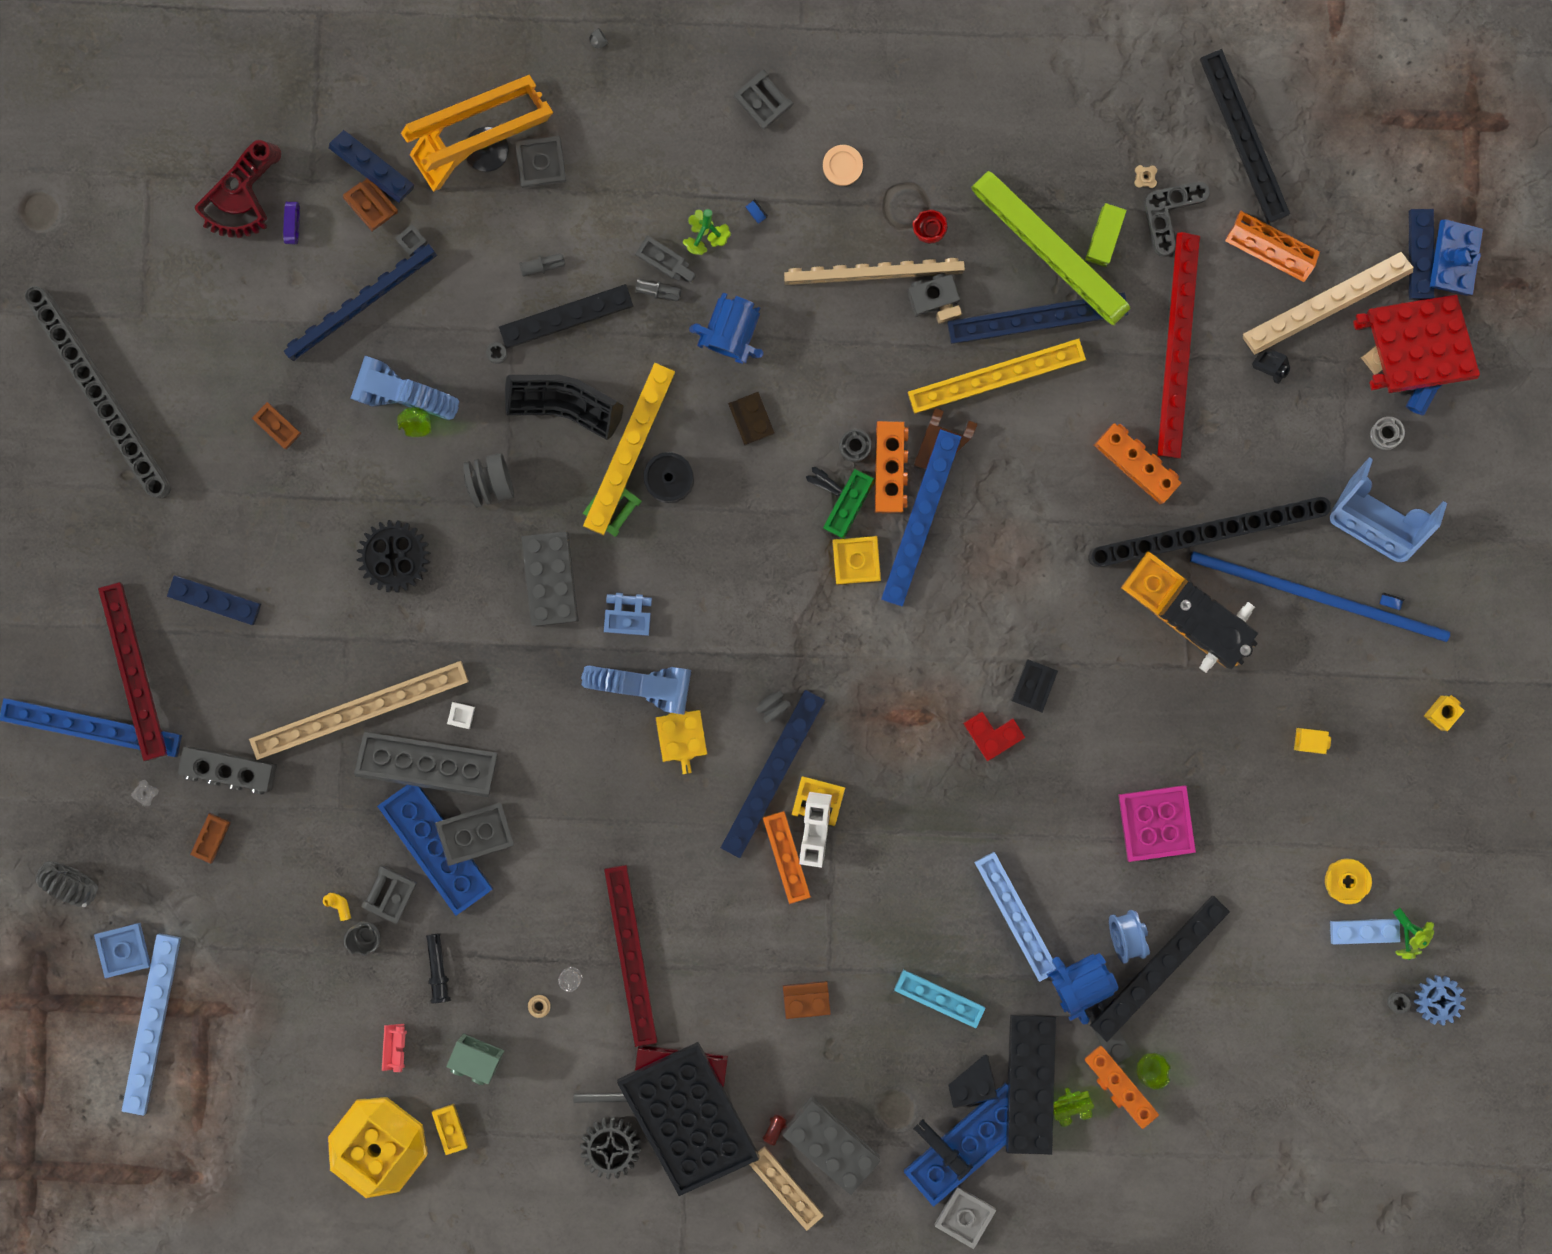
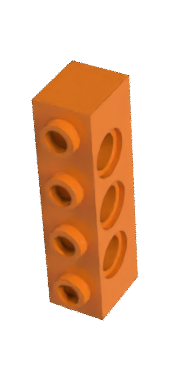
[875,421,908,513]

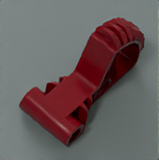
[195,140,281,238]

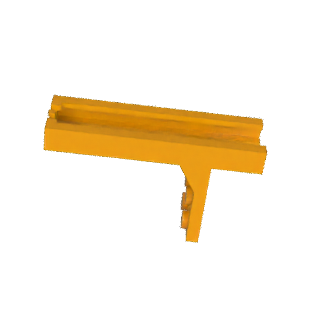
[401,75,553,192]

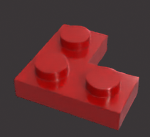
[963,711,1025,761]

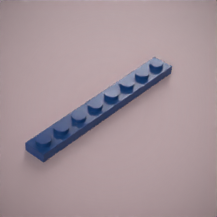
[881,429,961,606]
[0,698,182,757]

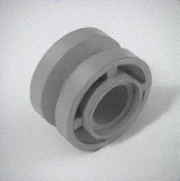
[1370,417,1405,450]

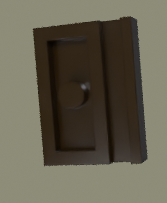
[728,392,775,446]

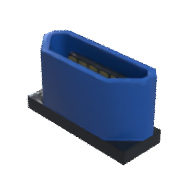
[746,199,768,224]
[1379,593,1405,610]

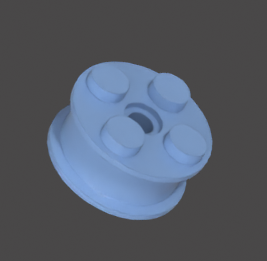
[1109,910,1150,964]

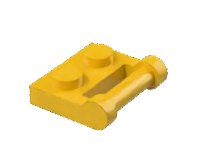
[791,776,845,826]

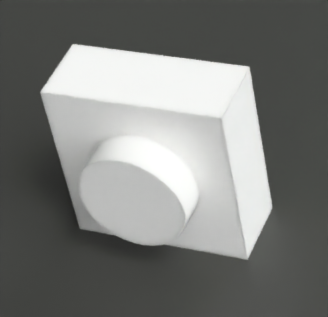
[447,702,475,729]

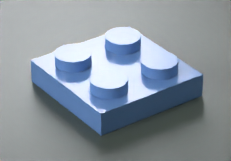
[94,923,151,978]

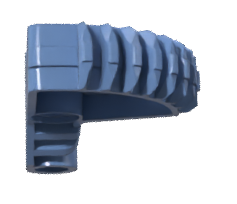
[350,356,459,420]
[581,666,691,715]

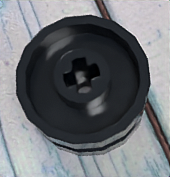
[644,452,694,503]

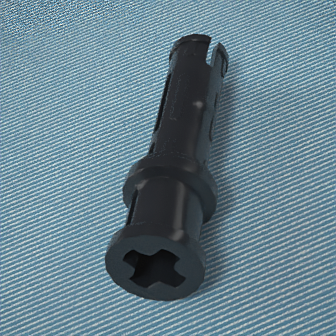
[426,933,451,1004]
[913,1119,973,1181]

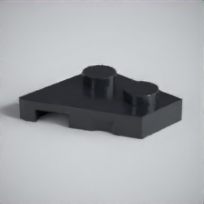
[948,1055,998,1108]

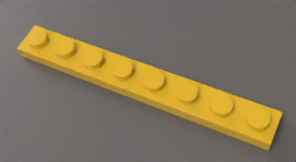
[908,339,1086,414]
[583,363,675,535]

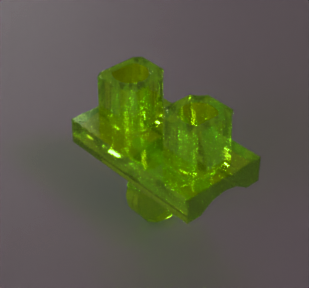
[1053,1087,1095,1127]

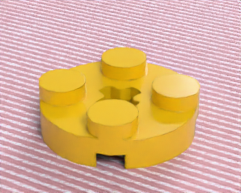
[1325,858,1372,904]

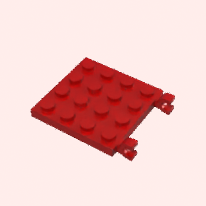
[1353,295,1480,393]

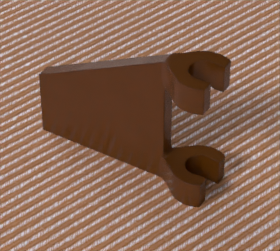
[914,408,977,469]

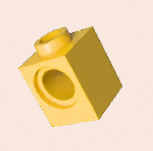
[1424,695,1465,731]
[1294,728,1331,754]

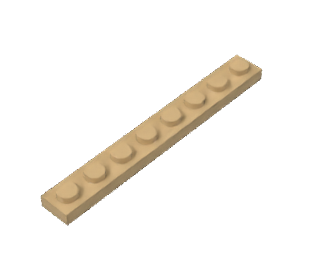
[1243,252,1414,355]
[784,258,965,285]

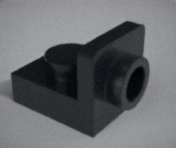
[1252,348,1290,384]

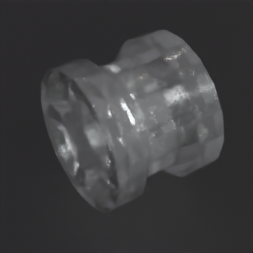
[558,967,582,992]

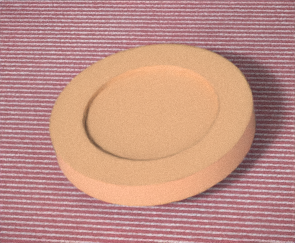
[823,145,863,186]

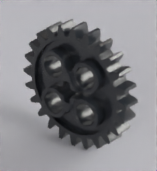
[356,520,431,593]

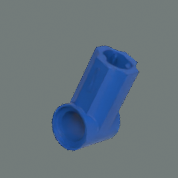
[1405,385,1442,415]

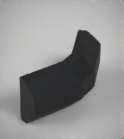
[505,374,624,440]

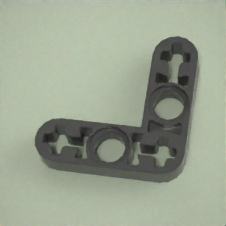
[1144,182,1210,257]

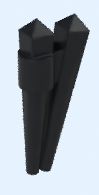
[806,467,843,497]

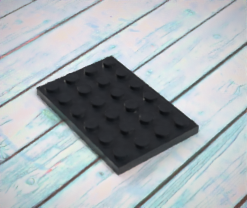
[617,1042,760,1196]

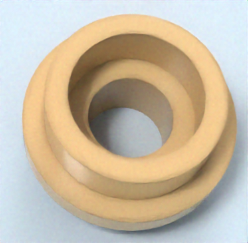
[528,995,551,1018]

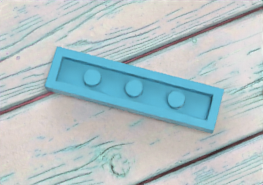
[894,969,985,1028]

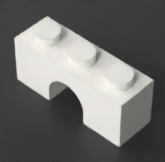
[799,792,832,868]

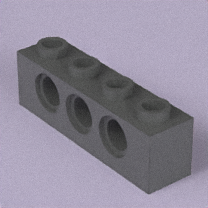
[178,746,277,795]

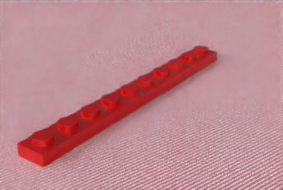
[1157,232,1200,459]

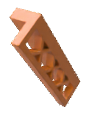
[1225,211,1320,282]

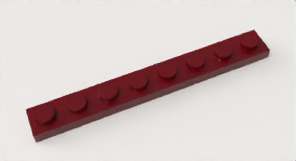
[98,582,168,761]
[604,864,658,1047]

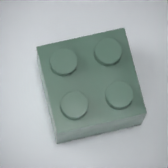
[446,1034,504,1085]

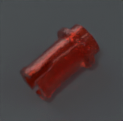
[762,1114,787,1146]

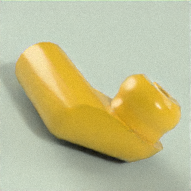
[323,893,351,921]

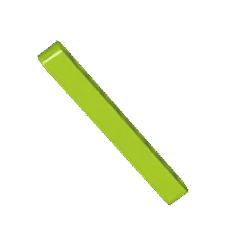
[971,171,1130,325]

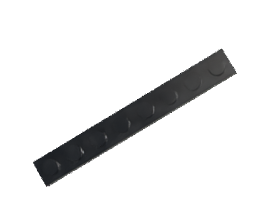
[1200,49,1290,224]
[1089,896,1230,1042]

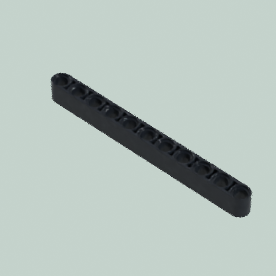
[1088,497,1331,567]

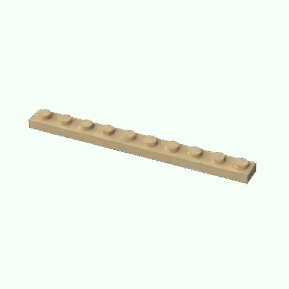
[249,661,469,760]

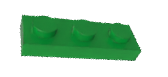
[823,469,875,539]

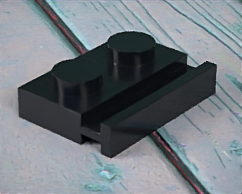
[1011,659,1058,713]

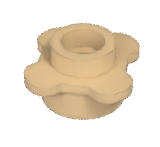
[1134,165,1157,188]

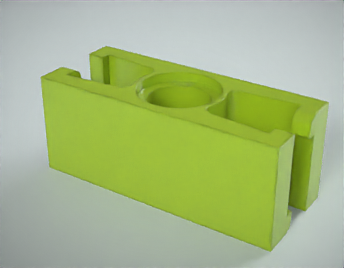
[1085,203,1127,267]

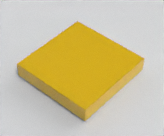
[832,536,881,585]

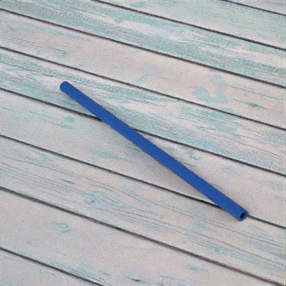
[1190,551,1450,642]

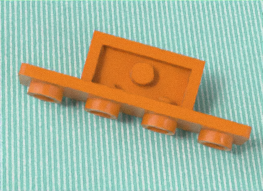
[1085,1046,1159,1129]

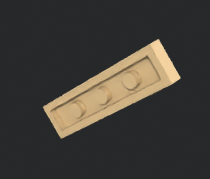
[749,1146,824,1231]

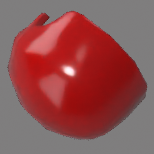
[912,209,948,244]

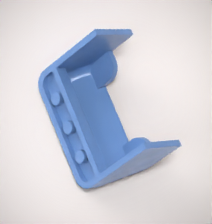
[1330,457,1447,562]

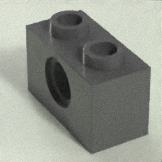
[907,273,960,317]

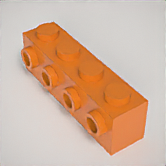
[1094,423,1181,504]

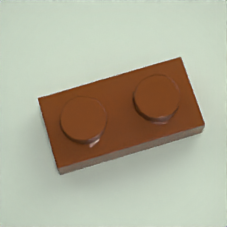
[252,402,302,450]

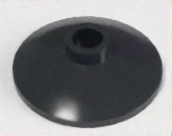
[466,127,509,172]

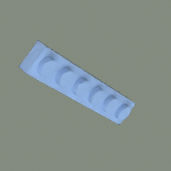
[974,852,1056,982]

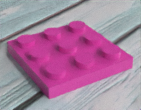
[1118,785,1196,862]

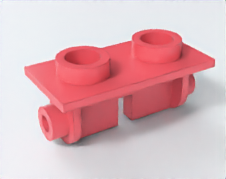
[382,1024,407,1072]

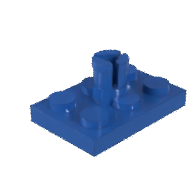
[1430,219,1483,296]

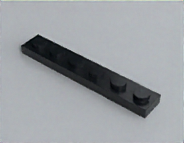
[499,284,634,349]

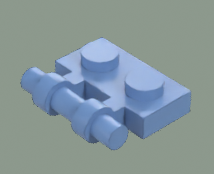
[604,593,652,636]

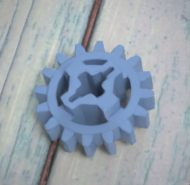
[1414,975,1466,1025]

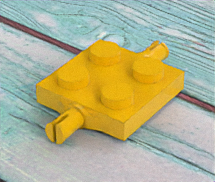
[655,710,707,774]

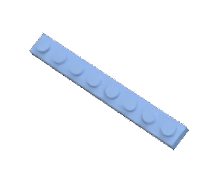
[122,933,181,1116]

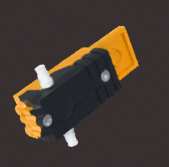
[1121,552,1258,673]

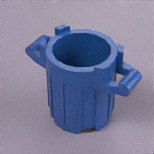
[689,293,763,364]
[1046,953,1119,1024]

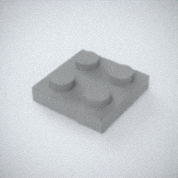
[934,1186,996,1249]

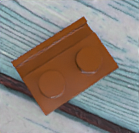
[343,178,398,232]
[783,981,831,1019]

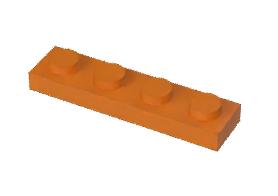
[763,811,811,904]

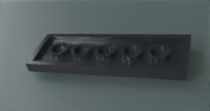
[1006,1015,1056,1155]

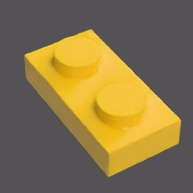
[432,1104,468,1155]

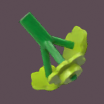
[683,209,731,255]
[1393,908,1434,960]

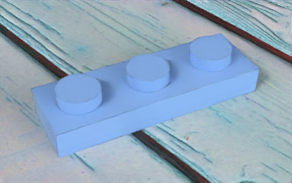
[1330,919,1400,944]

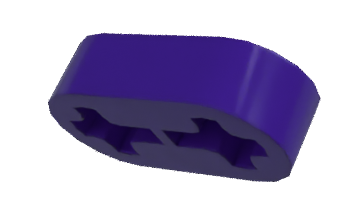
[283,201,300,244]

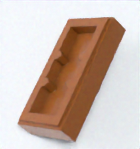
[190,813,231,864]

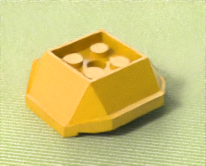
[328,1097,428,1198]

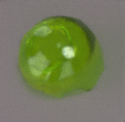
[397,407,432,437]
[1136,1052,1171,1090]

